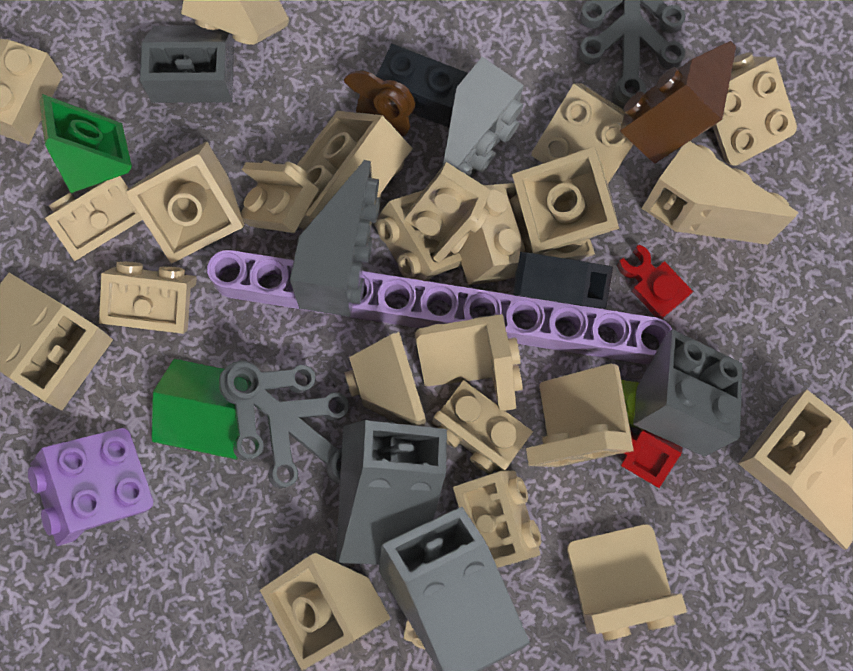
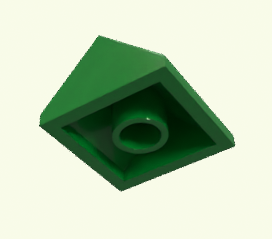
[39,94,132,193]
[152,359,248,460]

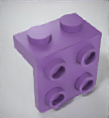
[28,428,153,546]

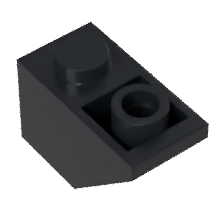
[513,252,613,309]

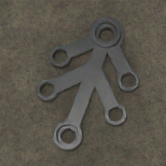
[579,0,686,109]
[219,361,349,489]

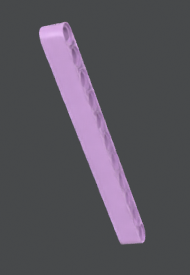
[207,250,672,364]

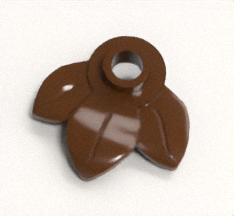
[344,70,415,137]

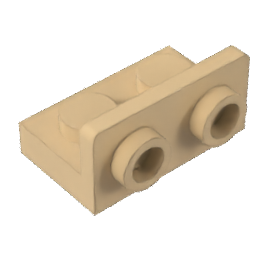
[241,160,319,233]
[404,162,491,263]
[45,176,143,261]
[374,190,462,281]
[99,261,197,334]
[432,380,533,474]
[453,470,541,568]

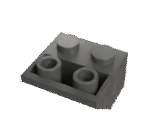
[140,25,234,103]
[633,329,743,457]

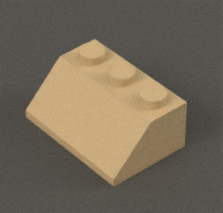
[297,111,413,230]

